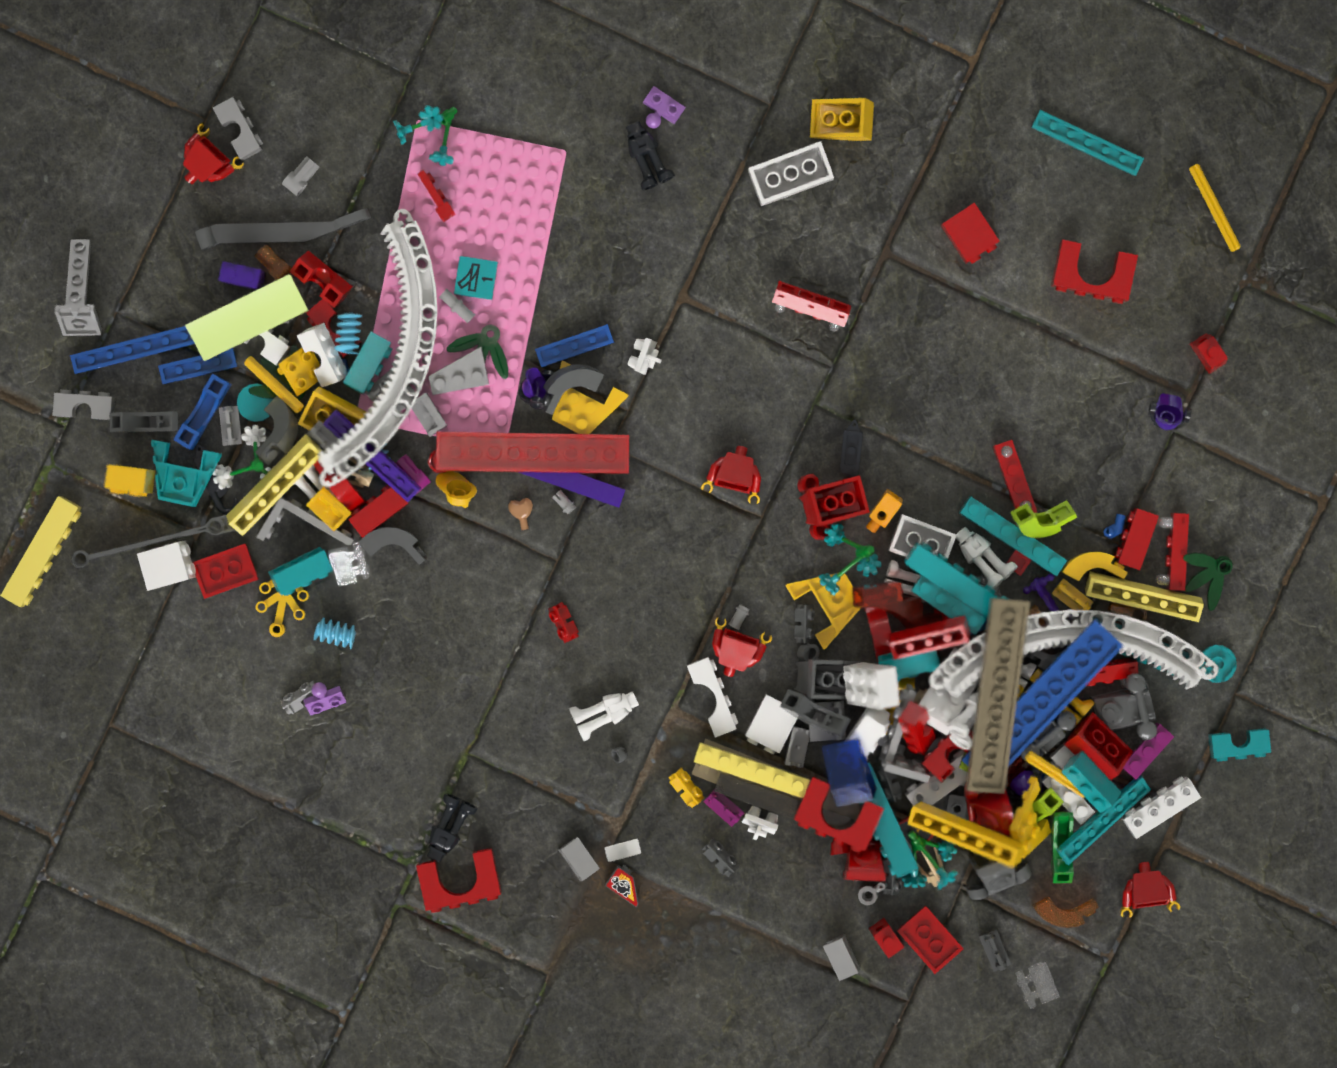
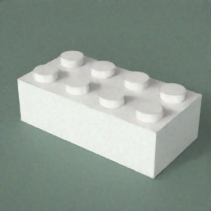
[748,141,834,206]
[919,647,980,735]

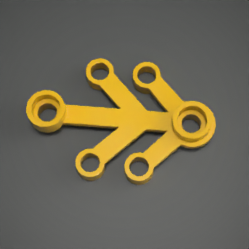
[256,580,309,637]

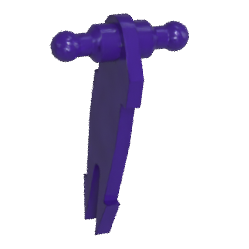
[1023,573,1059,612]

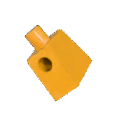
[866,488,903,533]

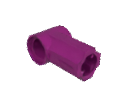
[396,454,431,494]

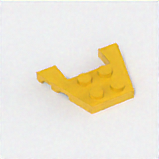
[552,360,629,434]
[785,573,864,650]
[1010,776,1051,858]

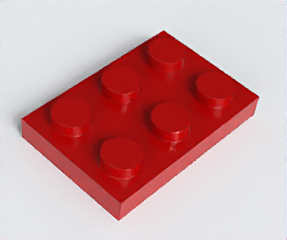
[192,543,259,599]
[897,905,963,974]

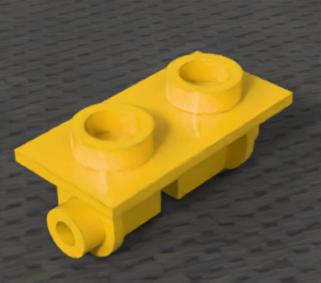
[1052,578,1093,611]
[668,768,705,808]

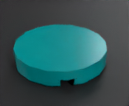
[237,383,273,422]
[1198,645,1237,683]

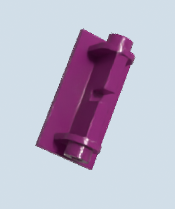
[703,788,744,827]

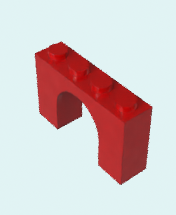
[1051,240,1138,304]
[794,777,885,853]
[416,848,502,913]

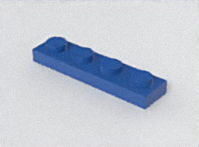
[535,324,614,368]
[158,348,238,385]

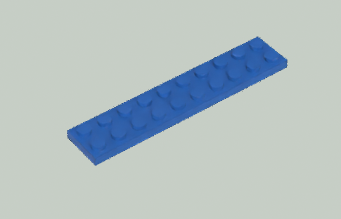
[961,619,1123,767]

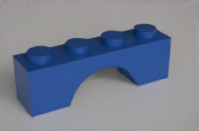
[173,374,232,450]

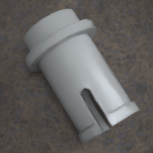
[552,490,576,514]
[729,604,750,630]

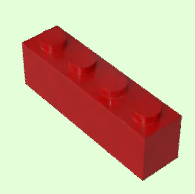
[889,616,971,660]

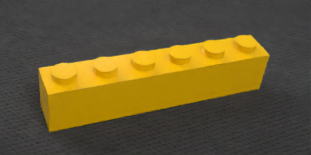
[908,801,1026,867]

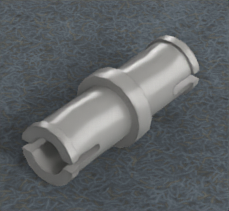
[439,289,475,323]

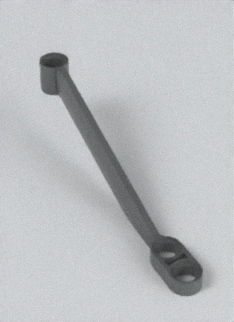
[195,208,371,250]
[71,515,236,568]

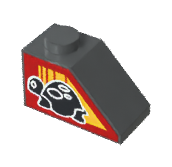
[605,865,639,907]

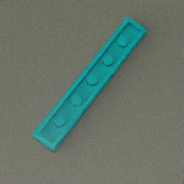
[1031,110,1144,176]
[1056,775,1151,865]

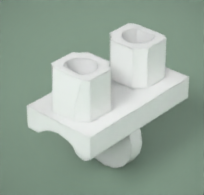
[628,338,662,375]
[742,806,779,840]

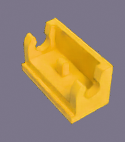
[306,487,352,531]

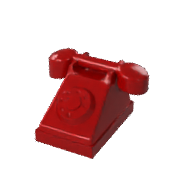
[797,474,870,540]
[964,783,1013,838]
[830,840,886,881]

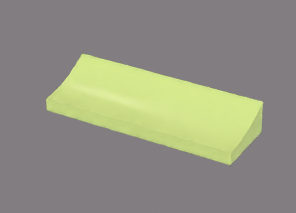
[185,274,309,361]

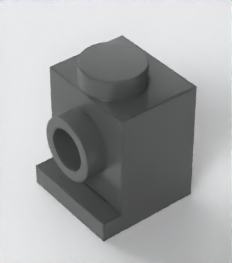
[945,793,967,819]

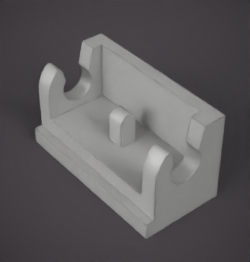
[412,393,448,437]
[784,726,810,768]
[559,837,600,881]
[823,934,861,981]

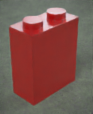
[941,203,1000,264]

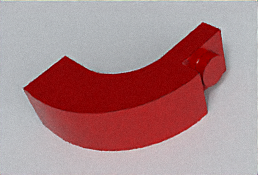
[313,460,366,513]
[862,593,892,664]

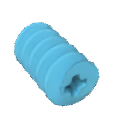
[334,313,362,354]
[314,618,356,649]

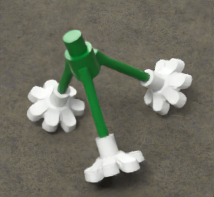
[213,425,274,489]

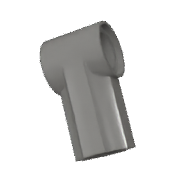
[282,156,320,196]

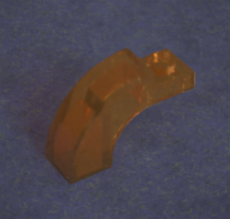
[1032,896,1099,928]

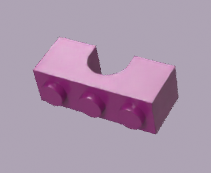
[1123,722,1174,779]

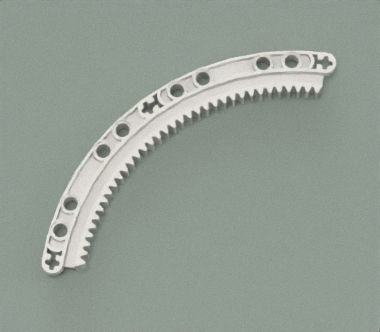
[318,209,437,487]
[929,610,1218,698]

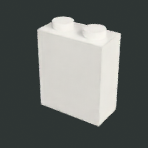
[137,540,196,591]
[745,694,797,754]

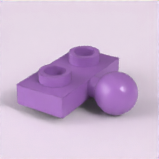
[643,86,686,128]
[303,682,347,715]

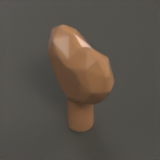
[508,498,533,530]

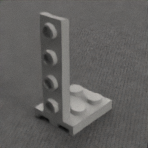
[55,239,102,336]
[257,496,354,545]
[879,684,930,783]

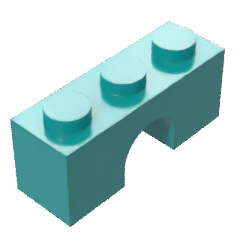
[1208,728,1271,761]

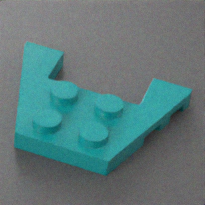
[151,440,222,507]

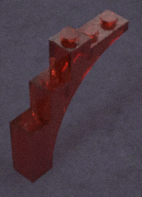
[852,581,943,673]

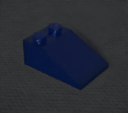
[822,738,877,807]

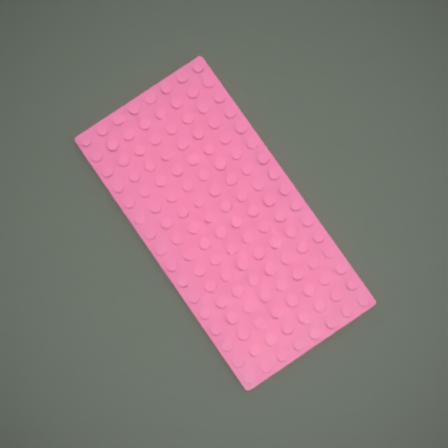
[358,120,566,437]

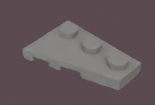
[429,346,490,395]

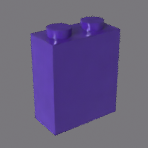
[219,261,266,290]

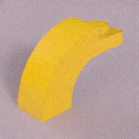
[1060,552,1128,581]

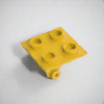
[277,348,321,397]

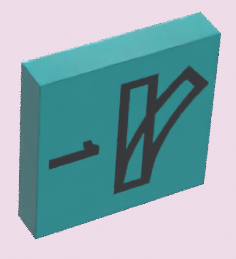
[454,256,498,300]

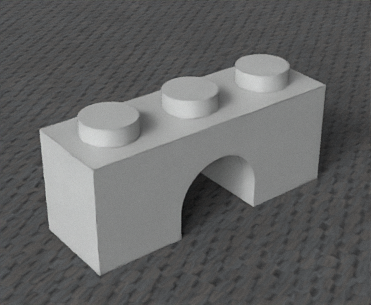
[213,97,263,161]
[53,389,115,420]

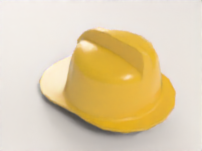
[435,471,477,508]

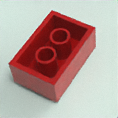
[1064,712,1133,780]

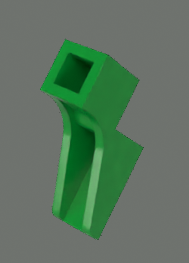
[1050,811,1074,883]

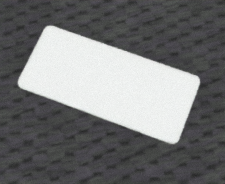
[605,839,641,862]

